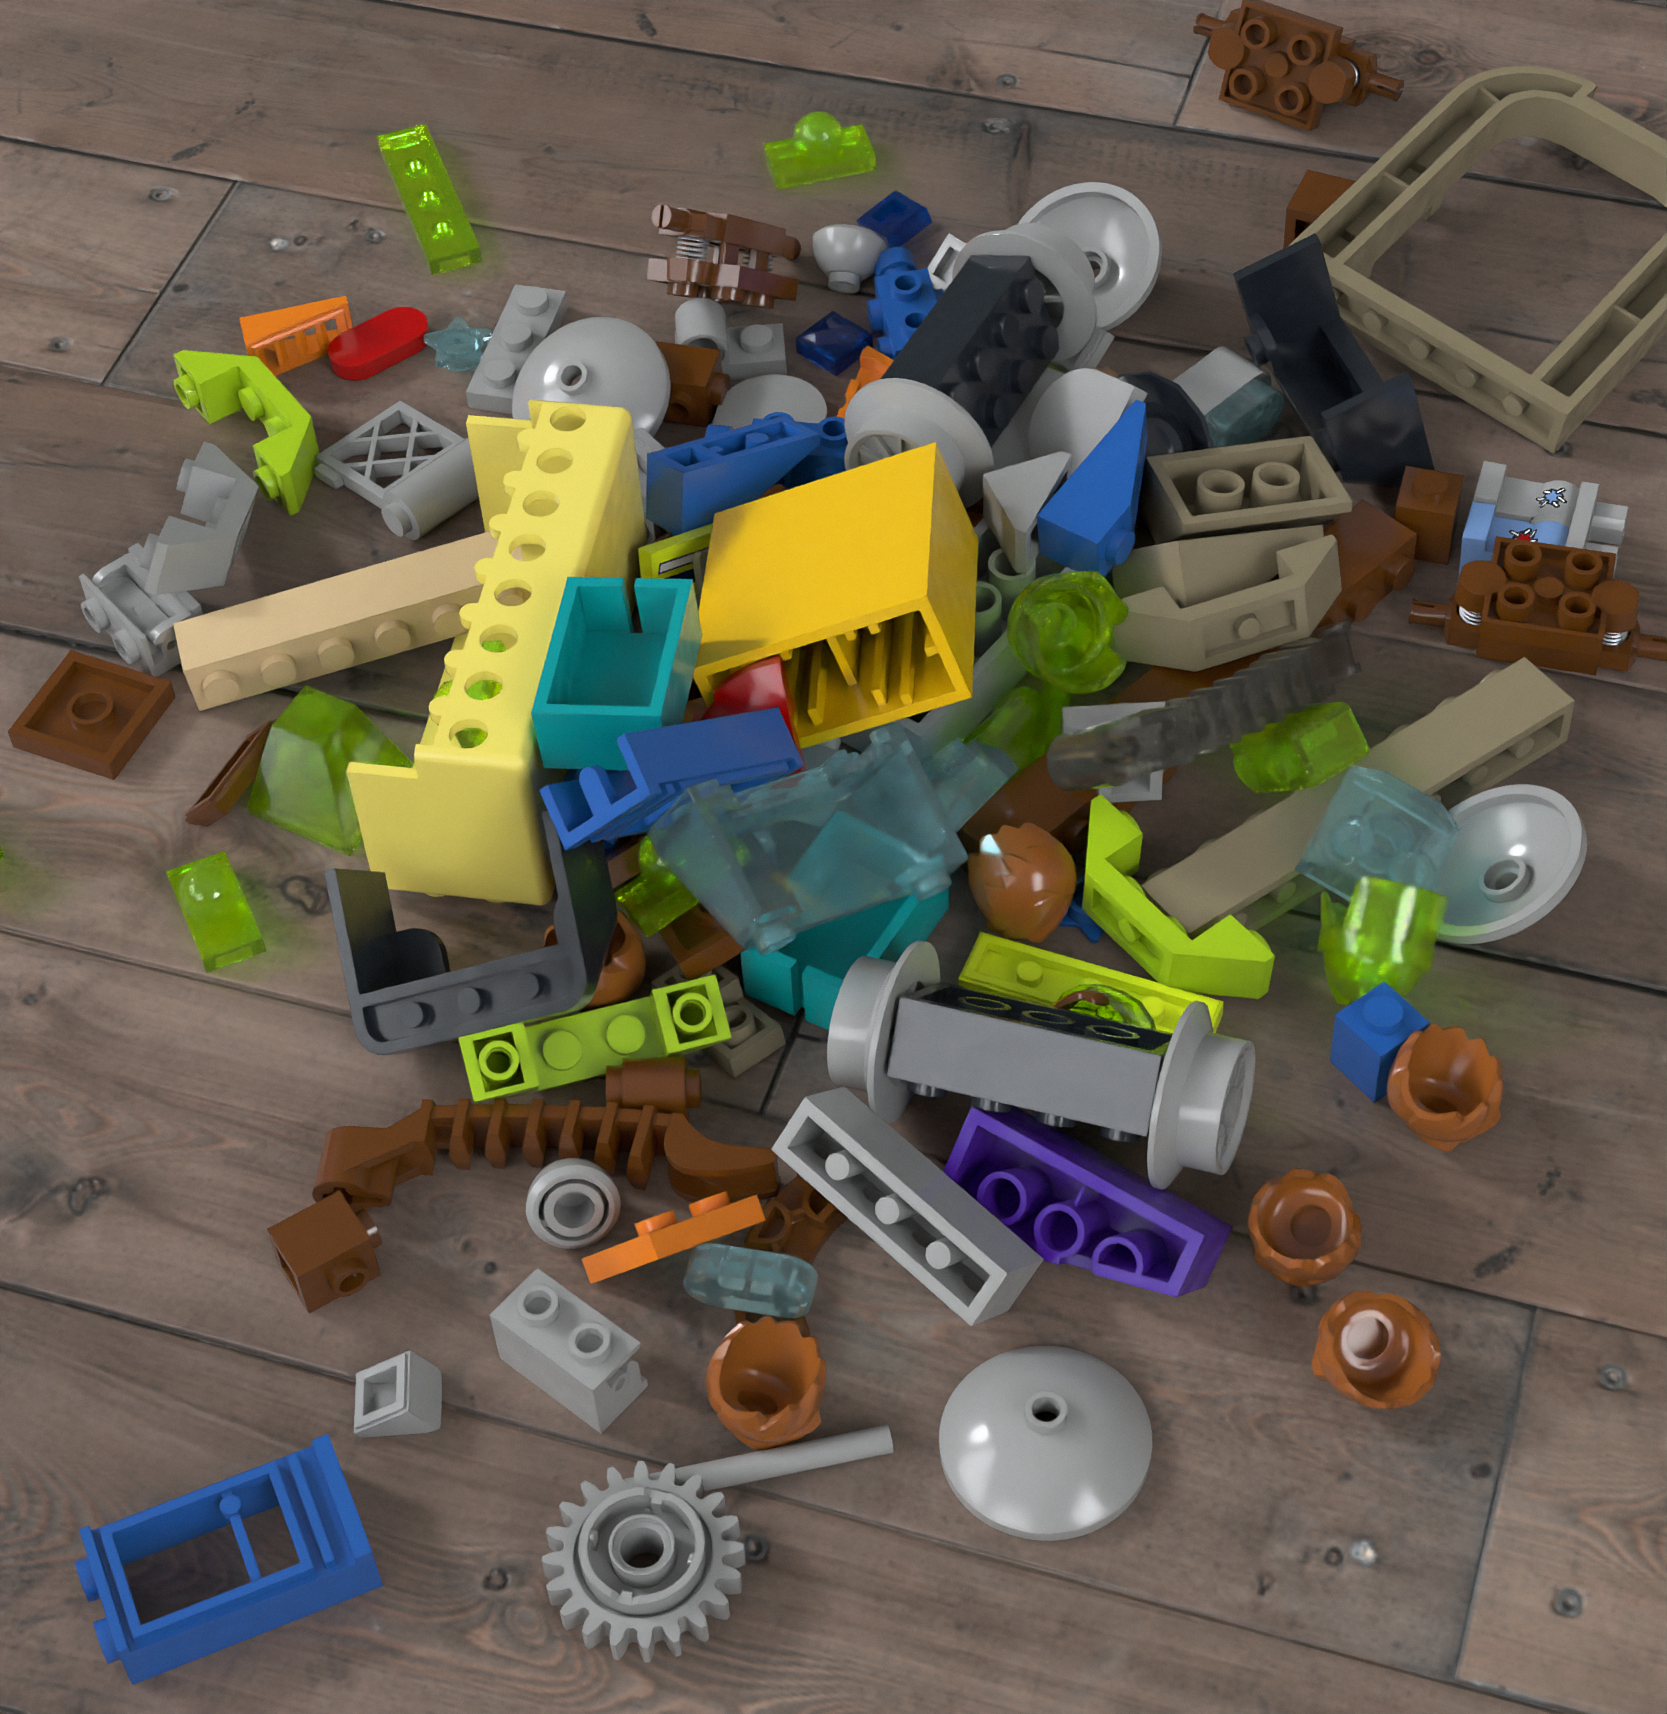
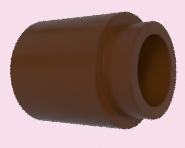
[606,1056,702,1122]

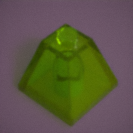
[247,685,413,856]

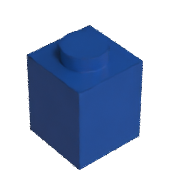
[1330,981,1430,1103]

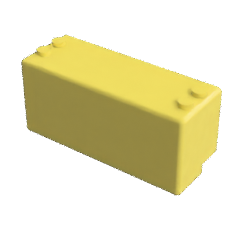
[346,399,648,905]

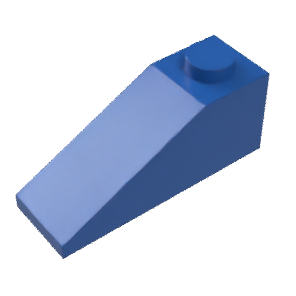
[1037,399,1147,583]
[646,416,820,536]

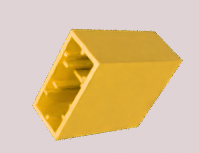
[693,442,978,749]

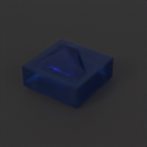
[856,190,932,249]
[796,311,873,376]

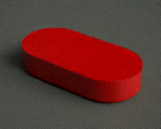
[328,307,430,381]

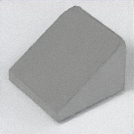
[354,1350,442,1438]

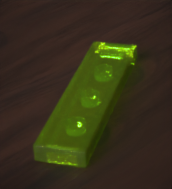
[377,123,482,275]

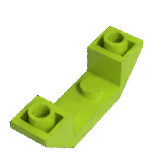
[173,350,319,517]
[1082,794,1275,999]
[458,974,732,1103]

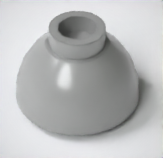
[812,224,887,293]
[526,1158,621,1249]

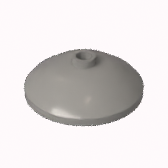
[1018,182,1162,331]
[512,317,671,437]
[1403,784,1587,944]
[939,1346,1152,1541]

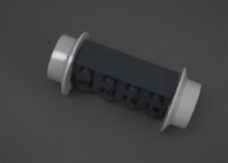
[844,223,1097,509]
[827,940,1255,1190]

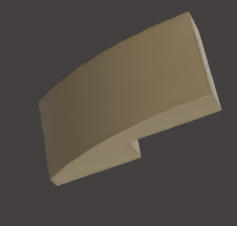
[651,964,786,1078]

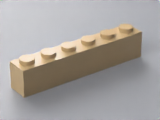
[173,531,531,711]

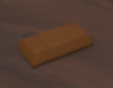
[185,719,284,827]

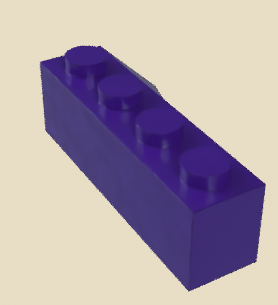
[943,1105,1233,1298]

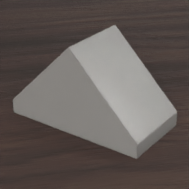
[983,451,1072,575]

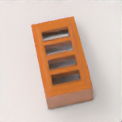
[239,296,353,376]

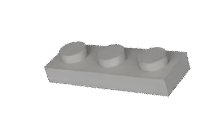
[466,284,568,414]

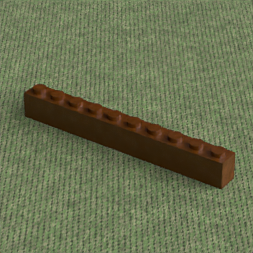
[955,499,1417,874]

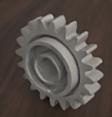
[542,1461,746,1663]

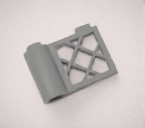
[313,401,479,540]

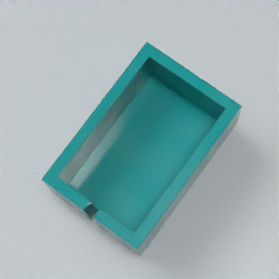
[531,577,702,770]
[740,814,949,1031]

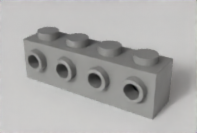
[771,1086,1044,1327]

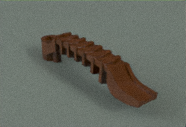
[312,1098,781,1213]

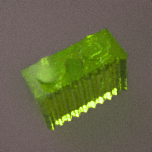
[1230,702,1370,794]

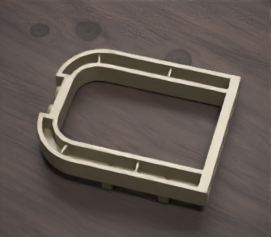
[1289,66,1667,454]

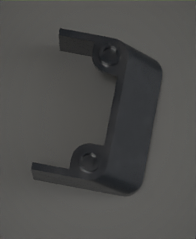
[1233,233,1435,487]
[324,811,618,1055]

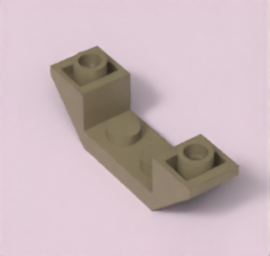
[1106,534,1342,672]

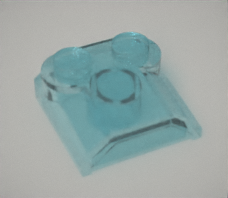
[882,737,1019,853]
[1294,765,1461,934]

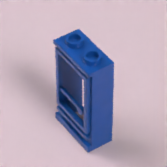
[539,707,804,850]
[75,1434,383,1685]

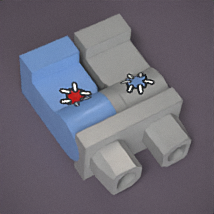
[1459,461,1628,579]

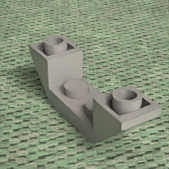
[140,442,259,595]

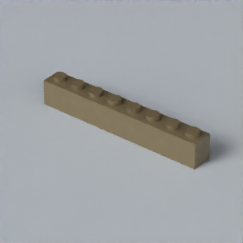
[1140,657,1575,940]

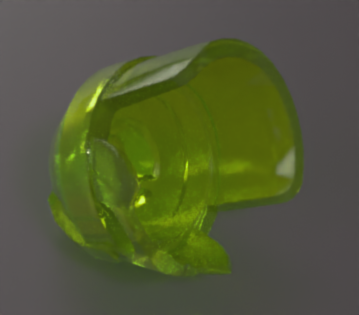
[1007,571,1129,694]
[1317,876,1449,1006]

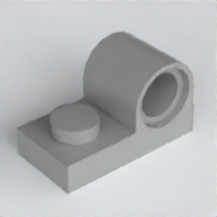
[675,298,787,381]

